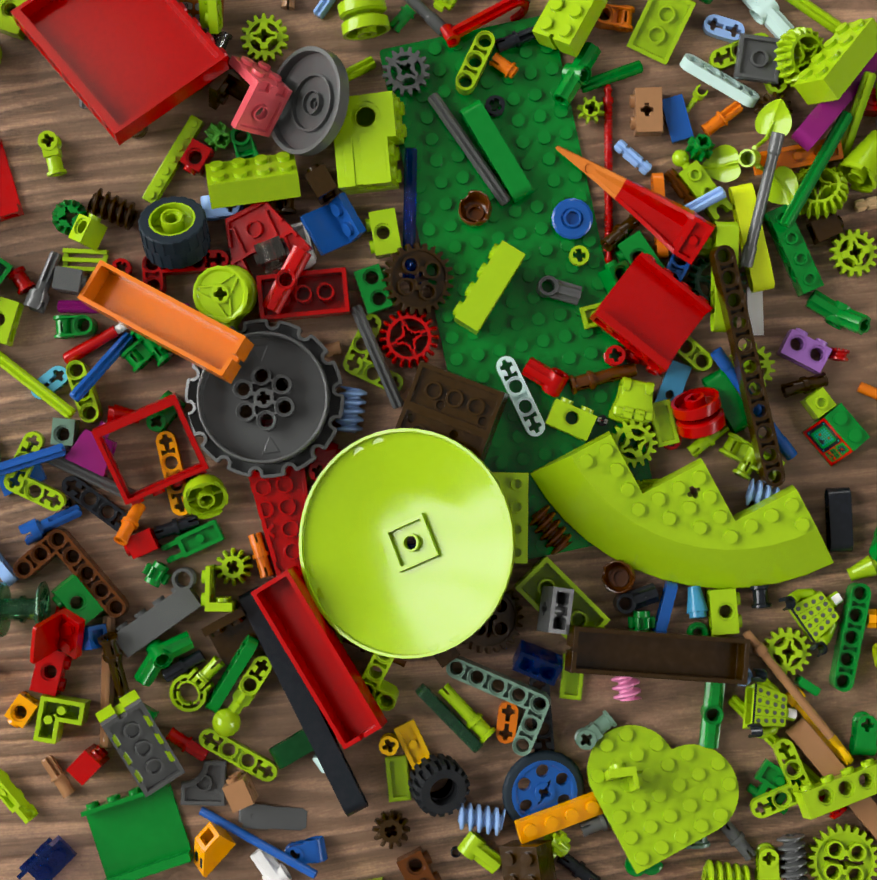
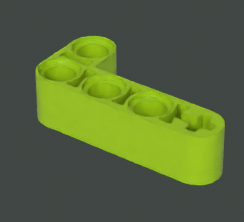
[361,653,399,711]

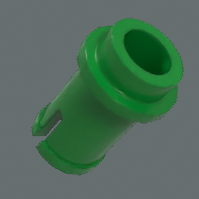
[389,4,416,34]

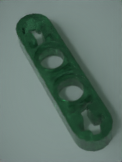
[415,683,484,753]

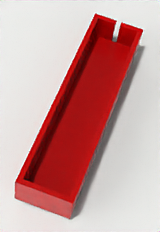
[251,567,388,750]

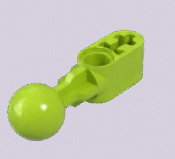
[212,655,273,737]

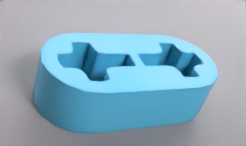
[31,366,69,400]

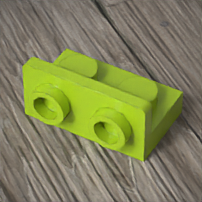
[198,0,223,34]

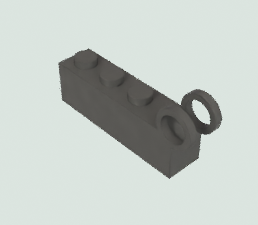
[116,567,201,658]

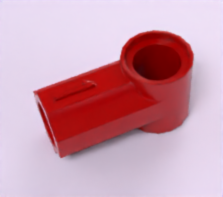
[522,357,569,397]

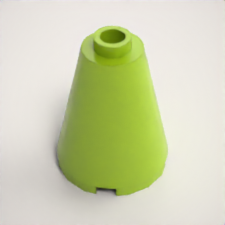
[836,130,877,193]

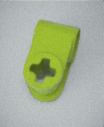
[755,842,781,880]

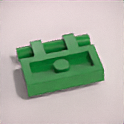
[746,758,802,815]

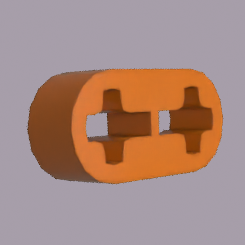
[496,701,518,744]

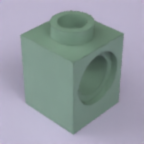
[50,418,80,450]

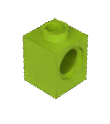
[68,213,108,251]
[800,387,836,419]

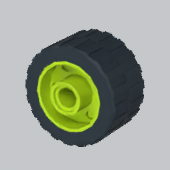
[138,196,211,269]

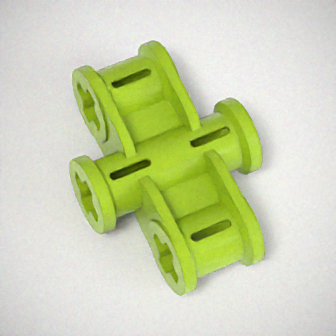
[718,432,785,481]

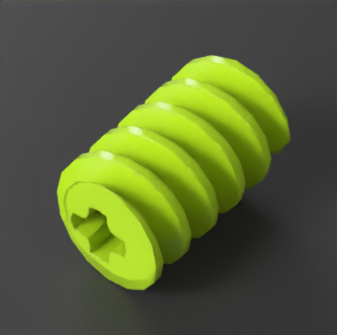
[701,859,751,880]

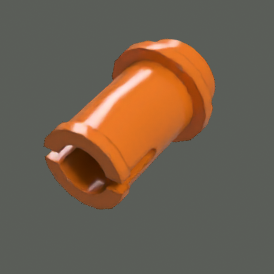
[489,52,519,79]

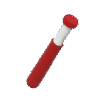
[63,324,128,364]

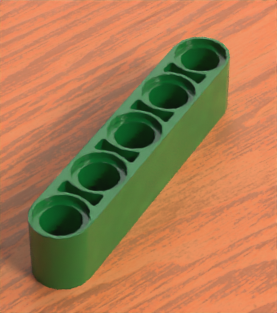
[459,99,534,204]
[829,582,871,692]

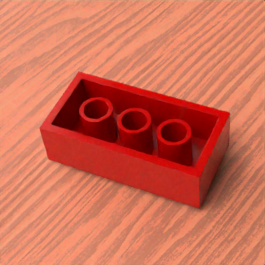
[256,267,351,322]

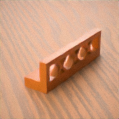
[753,139,844,176]

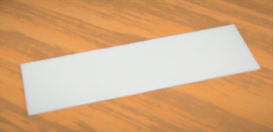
[747,287,764,335]

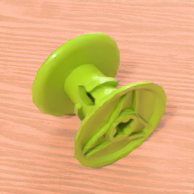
[193,265,258,323]

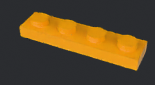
[514,792,604,844]

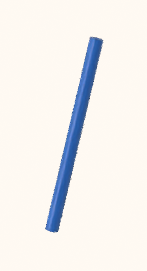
[199,807,318,879]

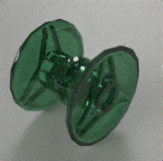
[0,581,51,638]

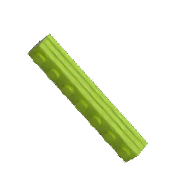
[142,115,205,204]

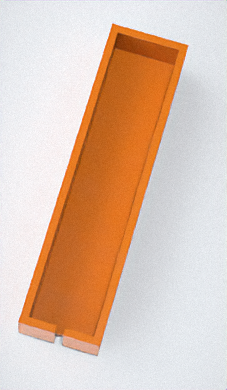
[77,260,254,384]

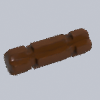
[664,168,697,205]

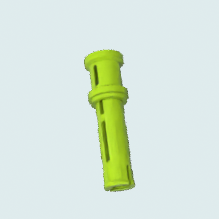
[438,683,496,743]

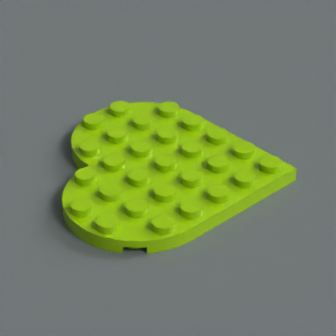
[587,725,739,874]

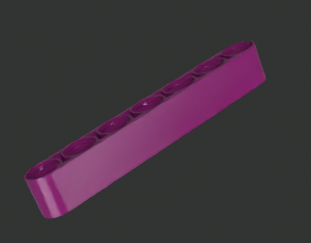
[791,52,877,152]

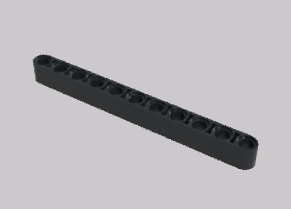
[238,586,369,817]

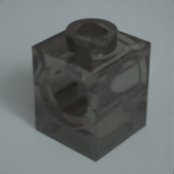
[253,236,288,273]

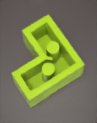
[33,694,91,744]

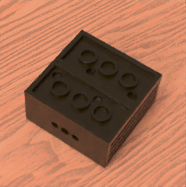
[395,361,510,462]

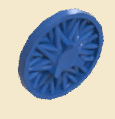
[551,198,593,240]

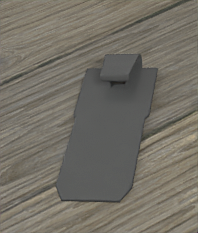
[238,804,307,830]

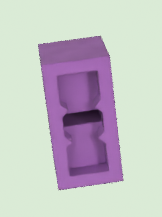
[776,328,832,374]

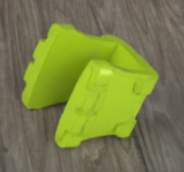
[608,377,655,426]

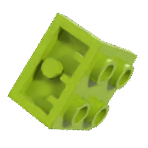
[201,564,238,612]

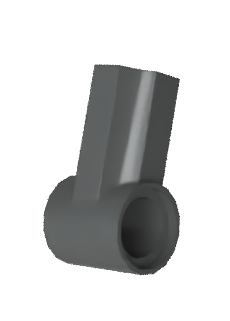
[536,275,582,306]

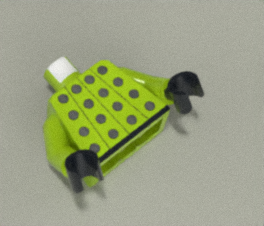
[779,588,844,657]
[742,668,797,739]

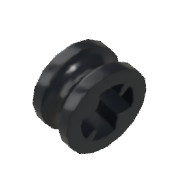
[485,95,505,117]

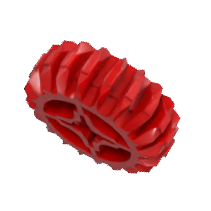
[379,308,439,369]

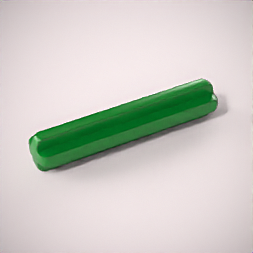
[580,60,643,93]

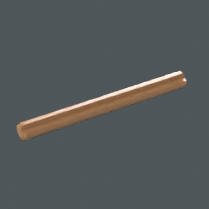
[99,615,116,748]

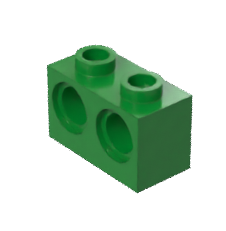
[354,263,395,315]

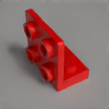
[30,608,85,664]

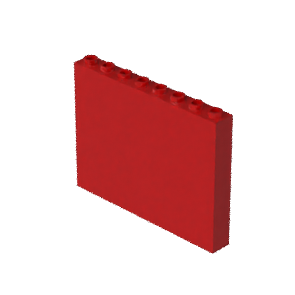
[10,0,229,146]

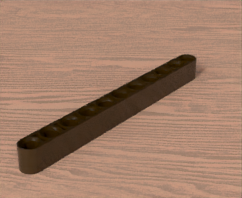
[709,245,785,487]

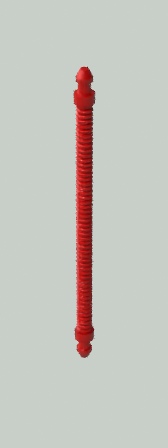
[603,84,614,263]

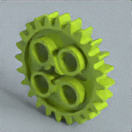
[806,823,877,880]

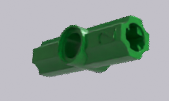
[552,42,601,107]
[698,682,725,749]

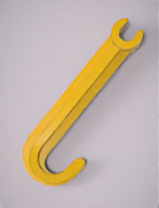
[785,685,854,765]

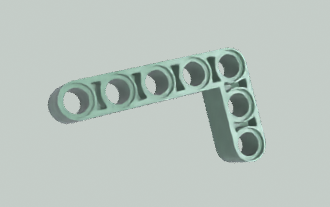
[446,656,551,756]

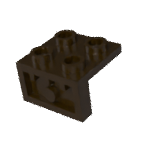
[209,68,250,110]
[201,607,262,666]

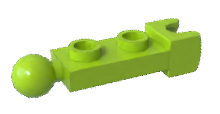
[672,149,733,222]

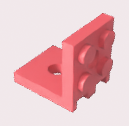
[229,55,293,137]

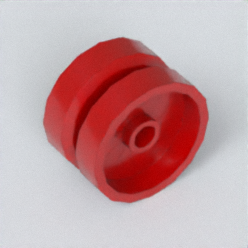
[671,387,726,439]

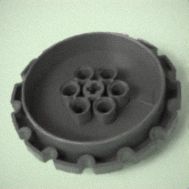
[185,319,345,479]

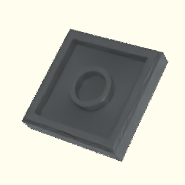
[733,33,781,85]

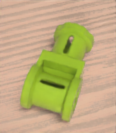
[38,130,67,177]

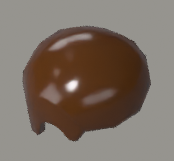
[458,190,492,226]
[601,560,636,594]

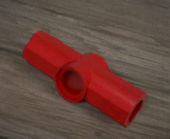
[262,245,312,314]

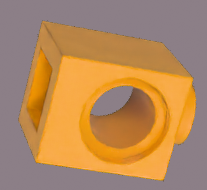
[4,691,40,728]

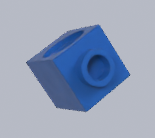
[82,624,107,651]

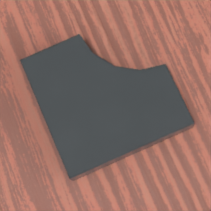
[181,759,227,806]

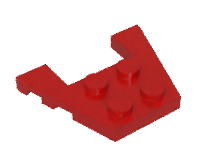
[225,201,313,278]

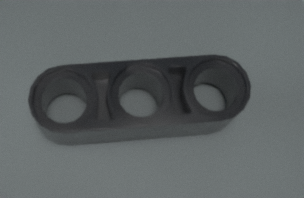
[824,487,853,553]

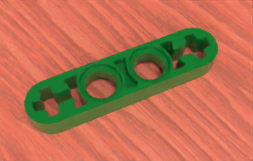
[205,635,259,713]

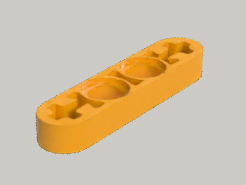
[156,431,189,516]

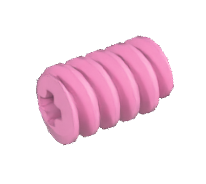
[611,676,642,701]

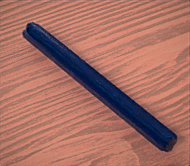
[402,148,417,279]

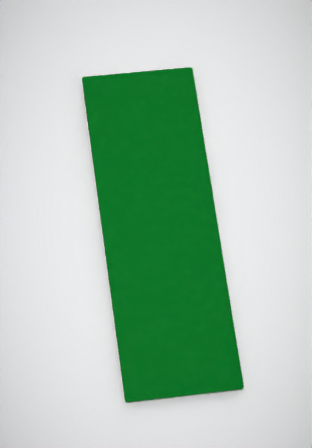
[380,16,652,560]

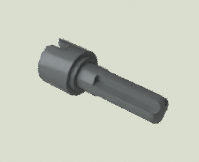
[23,251,61,314]

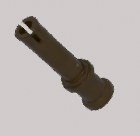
[98,632,131,699]

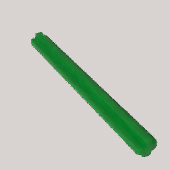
[780,111,853,228]

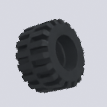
[408,753,470,817]

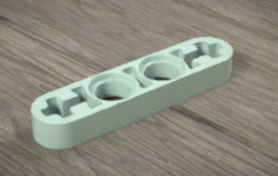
[680,53,760,108]
[496,356,545,437]

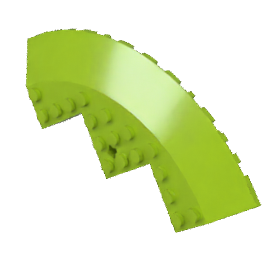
[530,431,834,589]

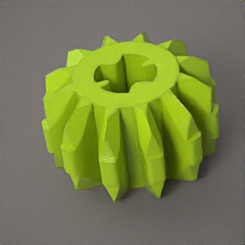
[215,548,253,586]

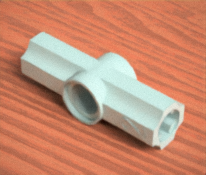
[742,0,794,39]

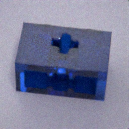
[512,640,563,686]

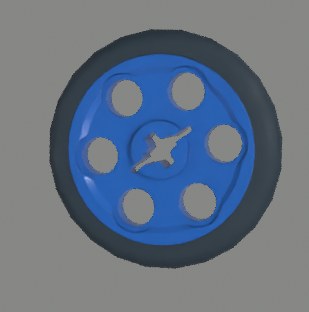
[502,750,585,821]

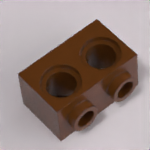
[396,846,442,880]

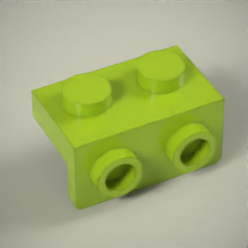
[604,763,643,792]

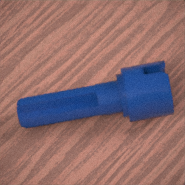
[19,504,82,546]

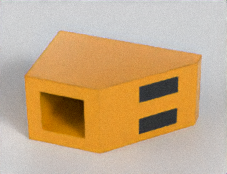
[194,822,236,878]

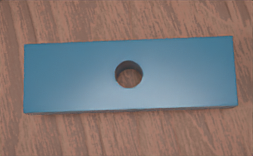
[649,360,692,424]

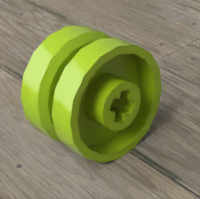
[337,0,391,41]

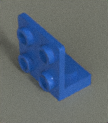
[300,192,366,255]

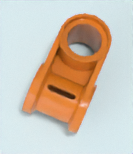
[594,4,635,33]

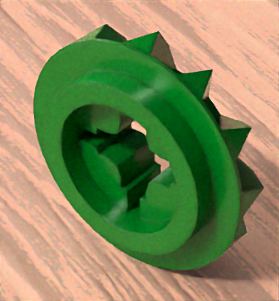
[52,200,88,235]

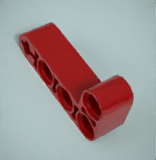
[142,250,231,293]

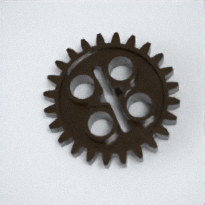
[381,242,454,315]
[462,591,524,654]

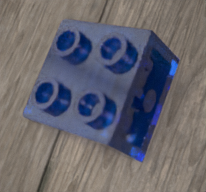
[17,835,77,880]

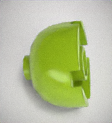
[183,473,228,519]

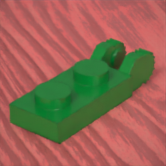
[161,519,226,564]

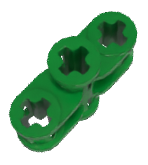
[120,331,174,373]

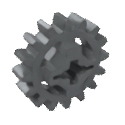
[382,47,430,97]

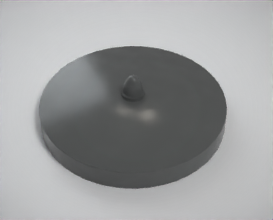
[271,46,349,156]

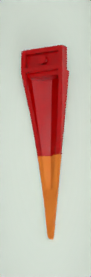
[556,146,716,265]

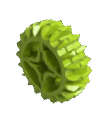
[773,26,824,88]
[795,164,849,220]

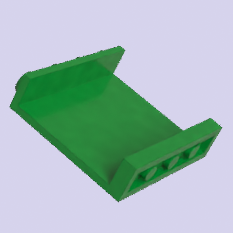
[80,783,194,880]

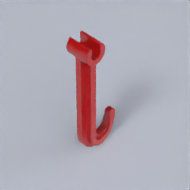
[440,0,529,48]

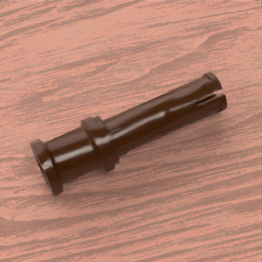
[568,362,637,395]

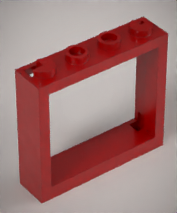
[91,392,209,506]

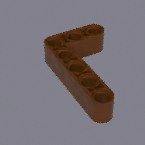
[13,529,130,618]

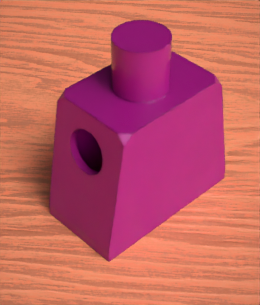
[65,421,117,477]

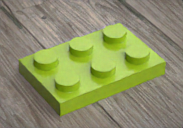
[626,0,696,65]

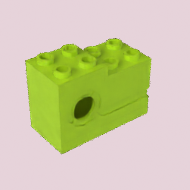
[334,91,407,195]

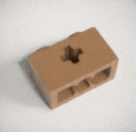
[629,87,663,137]
[222,770,259,813]

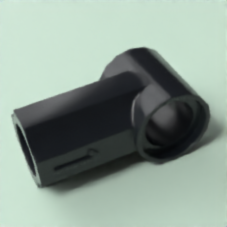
[613,583,659,614]

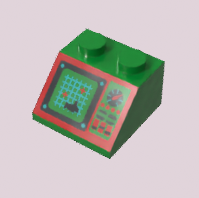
[802,403,870,466]

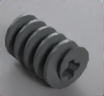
[776,833,808,880]

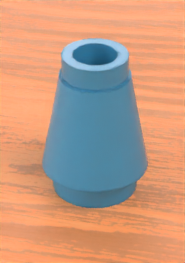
[686,586,709,619]

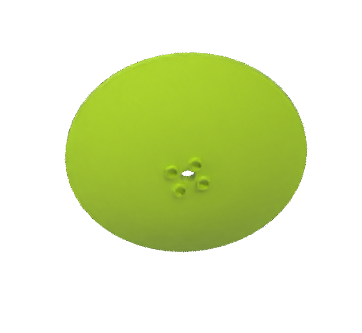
[299,428,515,659]

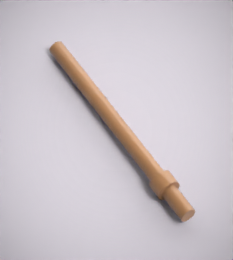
[743,629,835,740]

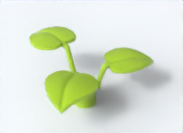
[701,99,799,205]

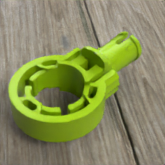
[169,656,225,712]

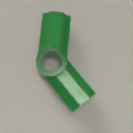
[805,290,871,335]
[134,631,194,687]

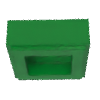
[794,675,821,696]

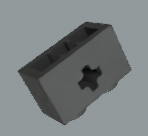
[52,266,90,296]
[536,585,574,635]

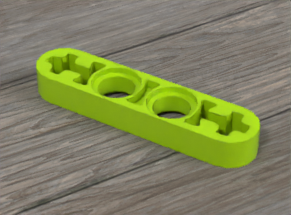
[199,727,278,782]

